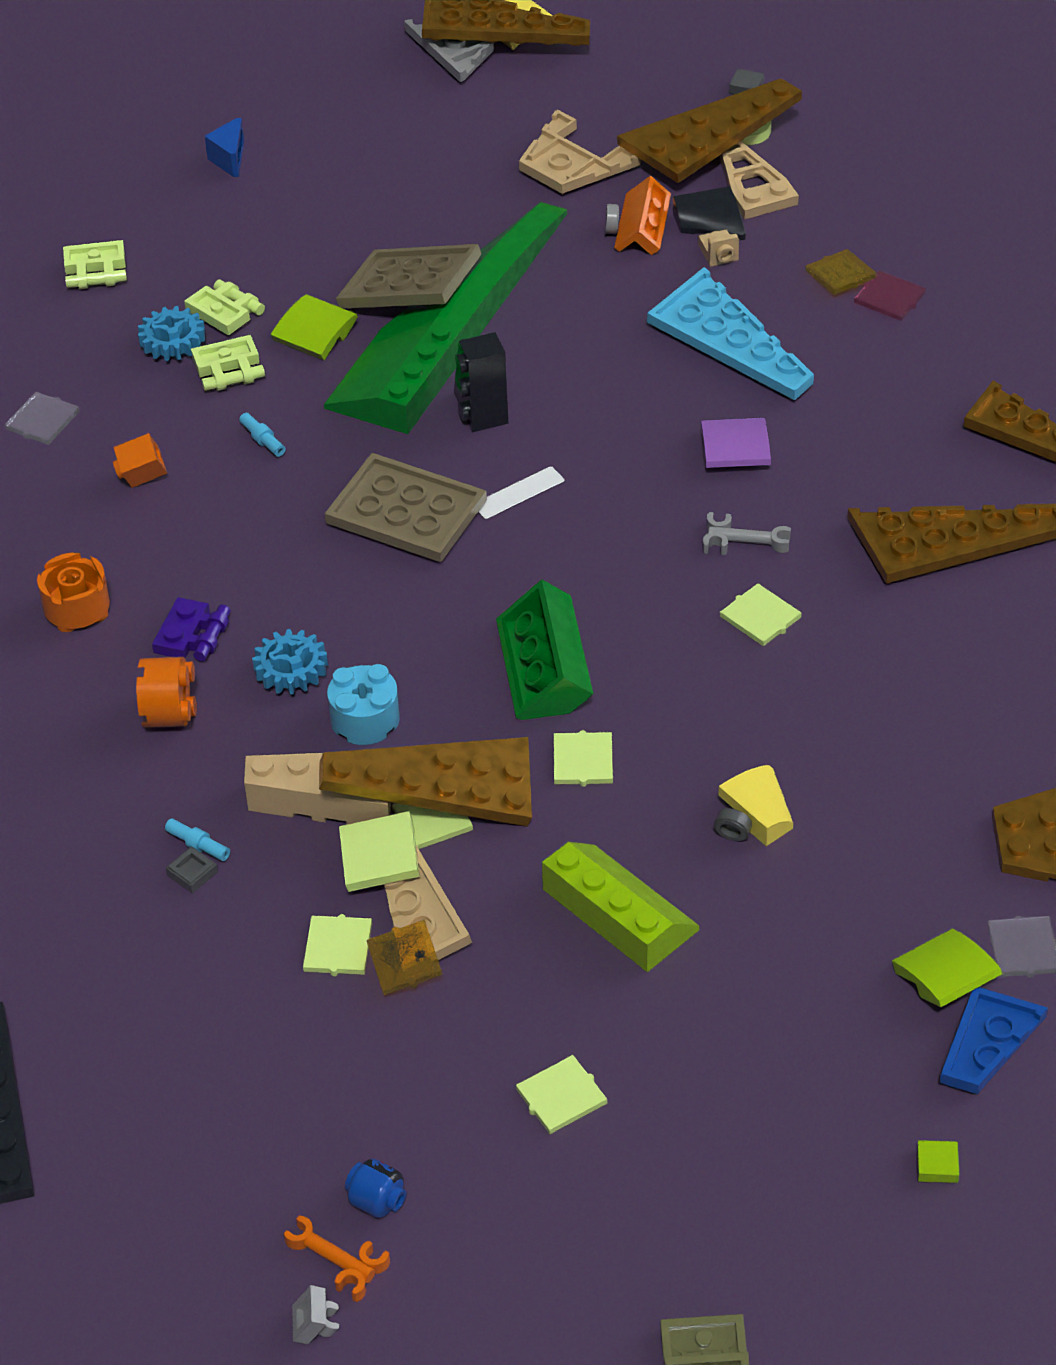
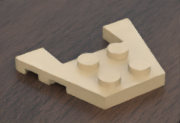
[519,109,641,194]

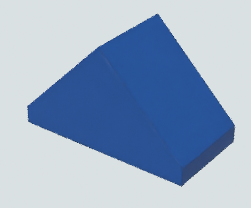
[204,118,245,177]

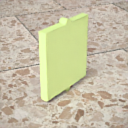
[720,583,801,646]
[554,730,613,787]
[392,803,473,849]
[303,914,372,976]
[516,1055,607,1134]

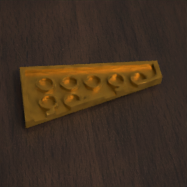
[617,78,802,183]

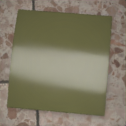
[660,1314,749,1365]

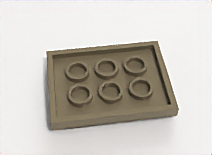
[336,244,481,308]
[325,453,487,562]

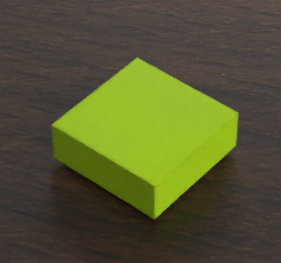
[917,1140,959,1183]

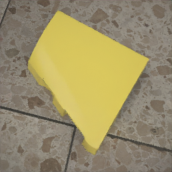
[718,765,793,846]

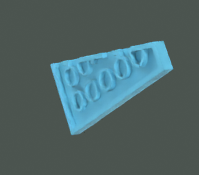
[647,267,814,400]

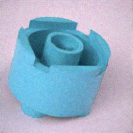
[327,664,400,745]

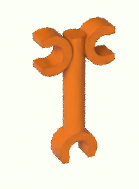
[283,1215,390,1303]

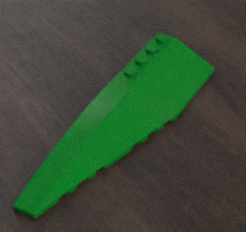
[324,202,567,434]

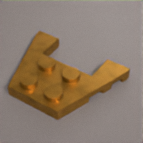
[992,788,1056,882]

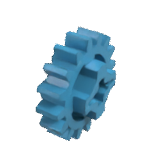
[138,306,205,361]
[252,629,328,694]

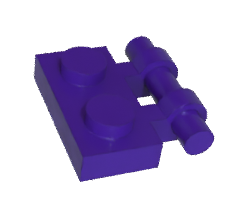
[152,597,231,661]

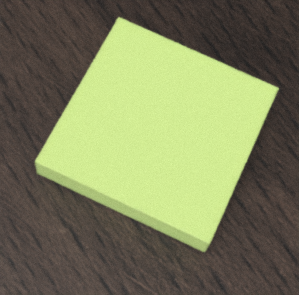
[339,811,420,892]

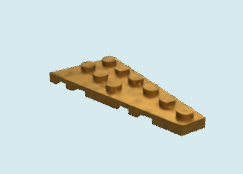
[422,0,590,46]
[847,504,1056,584]
[319,737,532,827]

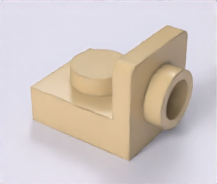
[698,229,739,267]

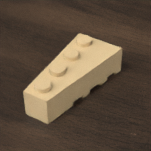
[244,753,391,825]

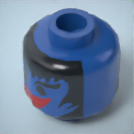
[344,1158,407,1218]

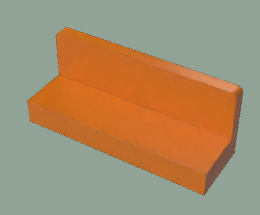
[614,175,671,255]

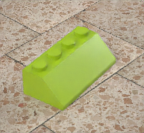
[542,842,699,972]

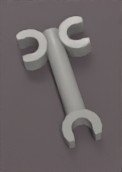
[703,512,791,555]

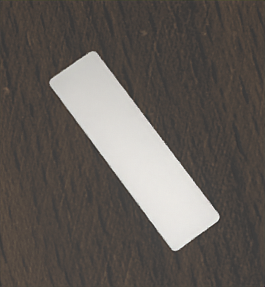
[478,467,565,519]

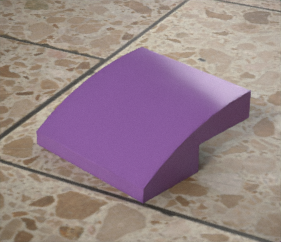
[701,418,771,468]

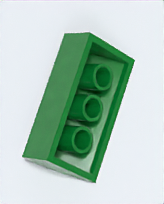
[496,579,593,720]

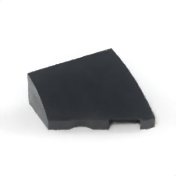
[673,186,746,240]

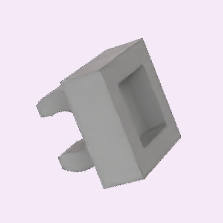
[292,1285,339,1344]

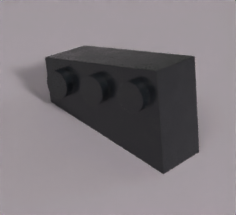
[454,332,509,432]

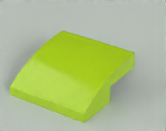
[270,294,358,361]
[892,928,1002,1007]

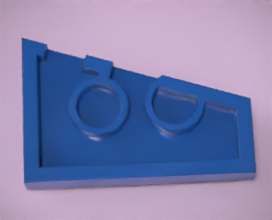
[940,987,1048,1094]

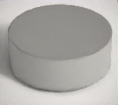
[605,204,619,234]

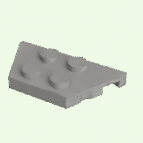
[404,19,494,82]

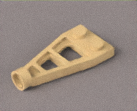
[720,141,799,220]

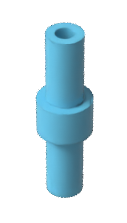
[239,413,286,457]
[165,818,230,861]

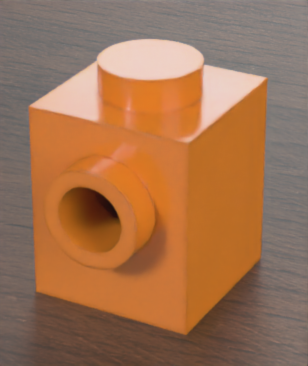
[113,433,167,488]

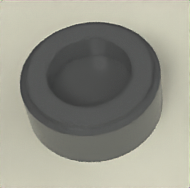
[714,808,752,841]

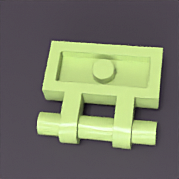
[63,240,127,290]
[185,279,265,335]
[191,335,265,391]

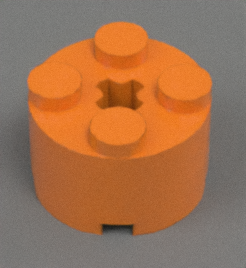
[37,553,110,633]
[136,657,197,728]

